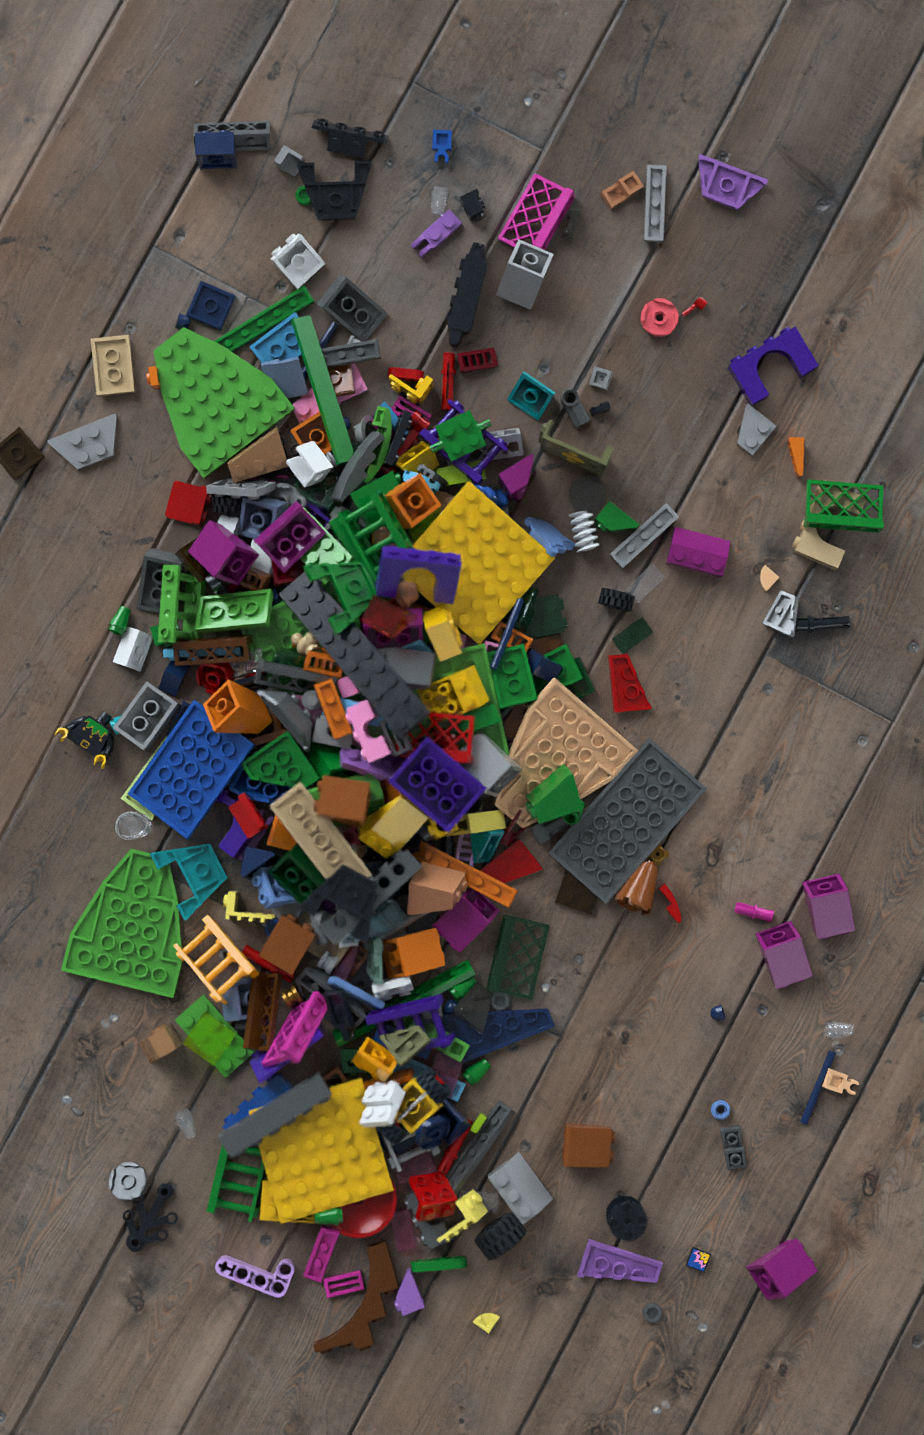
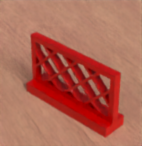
[392,713,475,764]

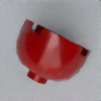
[196,657,235,695]

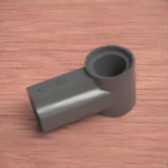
[560,389,590,428]
[529,816,570,845]

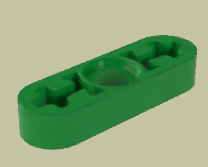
[411,1256,467,1272]

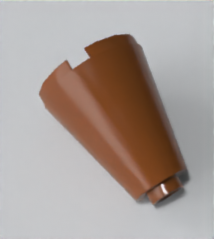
[614,860,658,916]

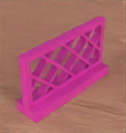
[498,173,575,250]
[261,991,328,1067]

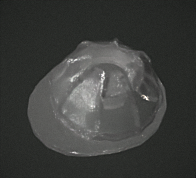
[114,811,152,840]

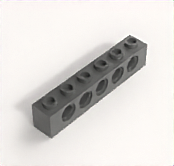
[319,849,422,945]

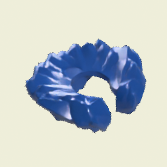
[472,482,509,509]

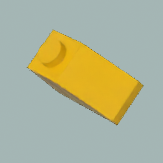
[394,441,439,475]

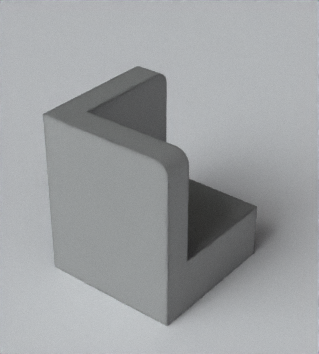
[274,145,305,177]

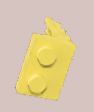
[223,891,275,923]
[437,1189,489,1242]

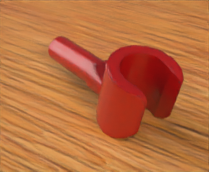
[682,297,707,317]

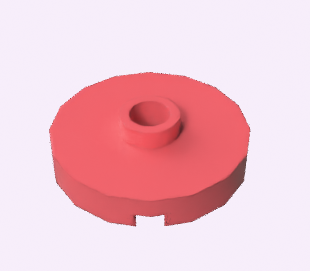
[641,298,679,337]

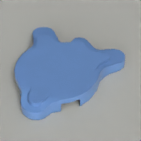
[524,517,575,557]

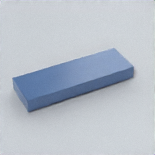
[327,976,385,1010]

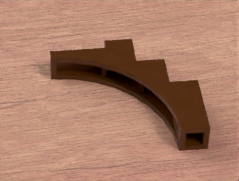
[313,1240,399,1354]

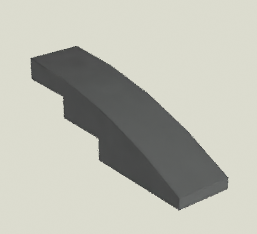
[331,432,385,502]

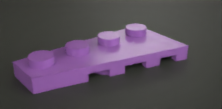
[339,747,407,781]
[577,1239,663,1282]

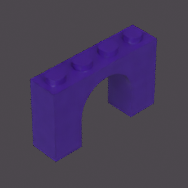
[728,326,819,406]
[375,546,462,604]
[215,789,262,859]

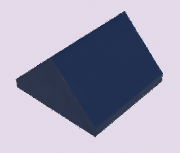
[240,847,281,880]
[432,1098,471,1145]

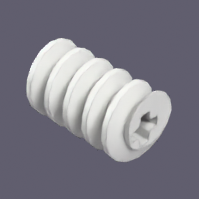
[569,511,599,552]

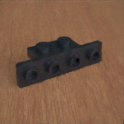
[312,118,388,158]

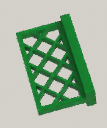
[803,479,884,533]

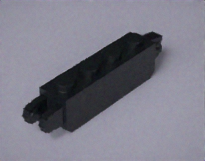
[445,242,488,347]

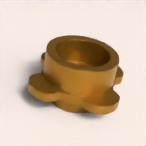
[648,843,669,866]

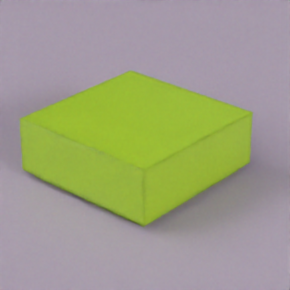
[470,1112,487,1134]

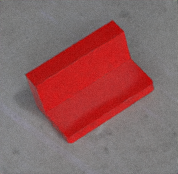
[229,793,268,839]

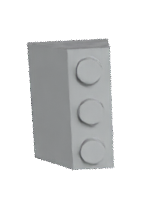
[113,681,181,752]
[488,1152,553,1225]

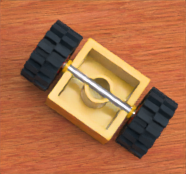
[376,1067,452,1145]

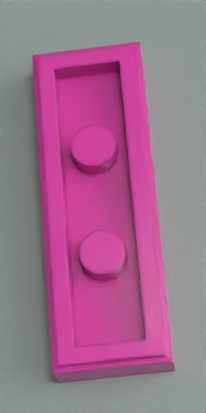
[303,1224,340,1283]

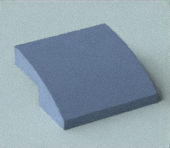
[261,357,308,398]

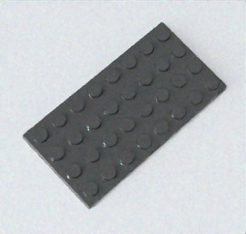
[548,738,707,904]

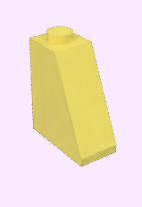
[446,810,506,837]

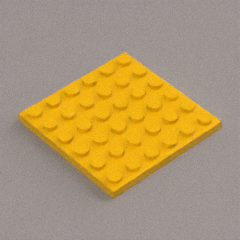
[401,481,555,644]
[249,1078,393,1224]

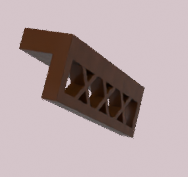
[173,635,253,666]
[243,971,282,1052]

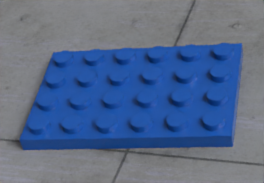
[128,700,256,839]

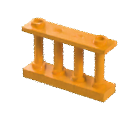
[174,915,260,1005]

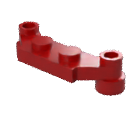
[378,410,431,474]

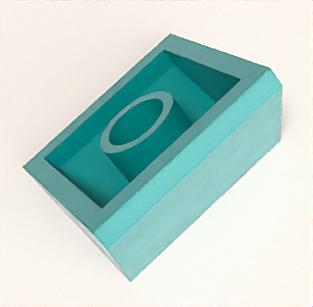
[507,371,555,421]

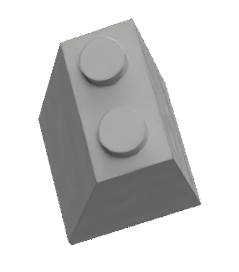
[496,239,554,310]
[458,733,522,797]

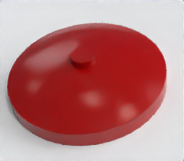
[330,1175,397,1238]

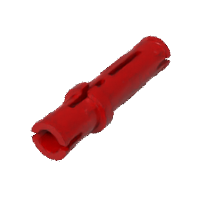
[441,352,456,411]
[242,944,296,984]
[437,1118,474,1175]

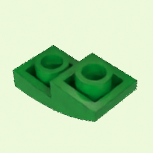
[455,704,501,736]

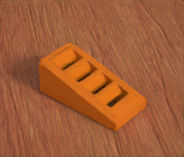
[787,437,805,478]
[490,621,534,653]
[303,651,343,678]

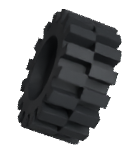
[212,494,245,513]
[598,588,635,611]

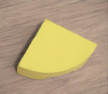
[473,1313,500,1333]

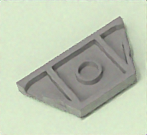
[47,413,118,470]

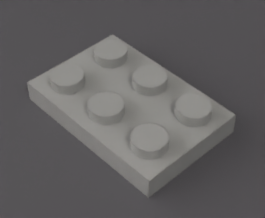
[206,478,276,500]

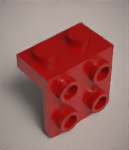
[165,481,212,527]
[408,1171,458,1222]

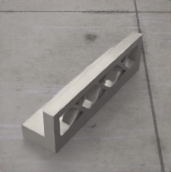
[447,428,524,466]

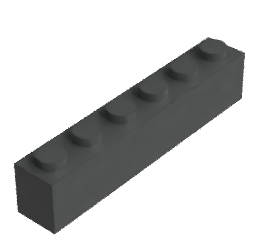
[218,1072,332,1158]

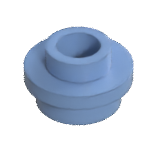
[711,1100,730,1120]

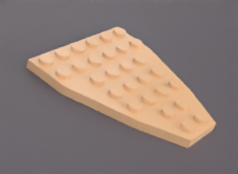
[493,678,638,828]

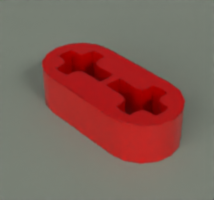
[387,367,424,382]

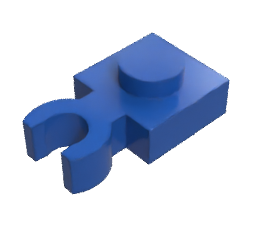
[432,130,452,164]

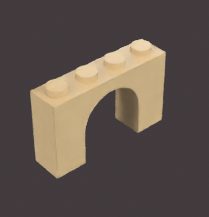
[792,480,866,570]

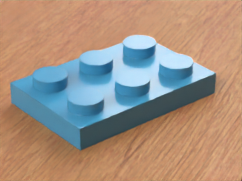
[249,312,302,363]

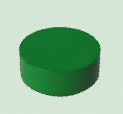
[295,186,311,206]

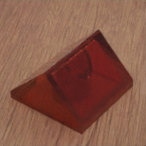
[362,595,417,639]

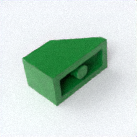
[594,501,640,533]

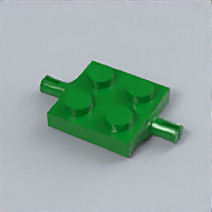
[429,410,492,462]

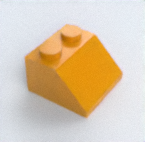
[352,1036,397,1082]

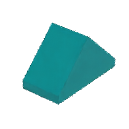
[470,830,505,863]

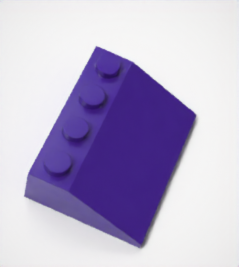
[388,737,486,833]
[250,1024,326,1084]

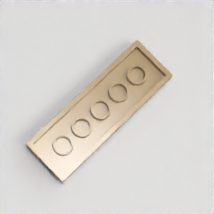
[269,782,372,880]

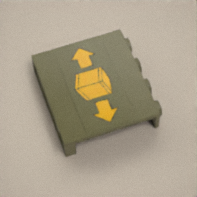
[538,420,614,476]

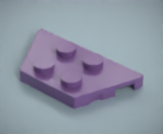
[698,154,768,211]

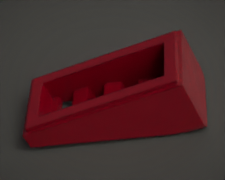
[457,347,498,374]

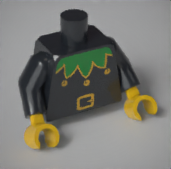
[54,711,114,769]

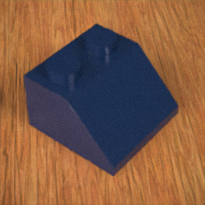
[195,130,237,169]

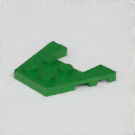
[303,562,380,636]

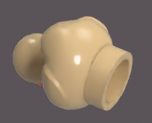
[291,632,321,658]

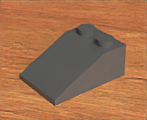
[317,274,388,342]
[137,548,185,614]
[377,647,437,690]

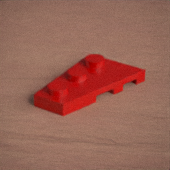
[608,654,652,713]
[480,839,543,883]

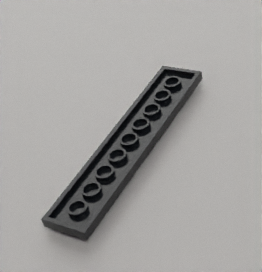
[279,572,431,739]

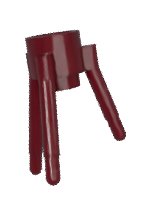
[498,810,528,846]
[342,826,368,846]

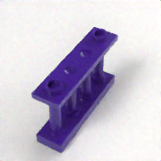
[419,399,508,485]
[365,994,456,1051]

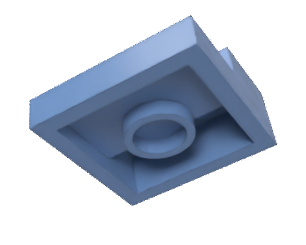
[252,867,298,909]

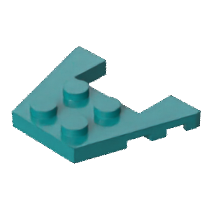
[150,843,228,921]

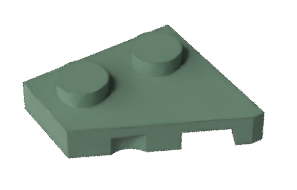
[366,935,384,985]

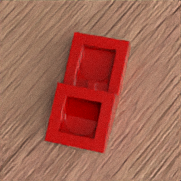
[658,883,681,923]

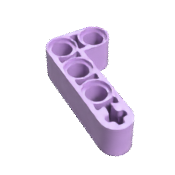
[215,1255,295,1297]

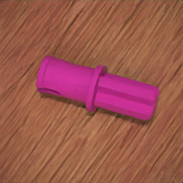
[734,902,774,923]

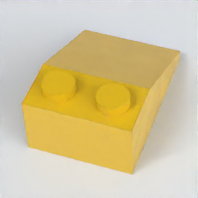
[358,794,429,859]

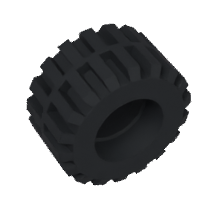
[474,1212,527,1261]

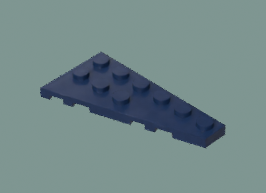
[432,1008,555,1069]

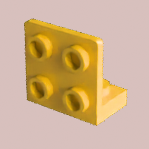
[388,374,434,405]

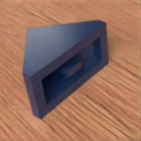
[526,647,563,682]
[158,657,191,697]

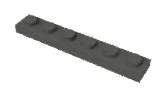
[446,1100,515,1196]

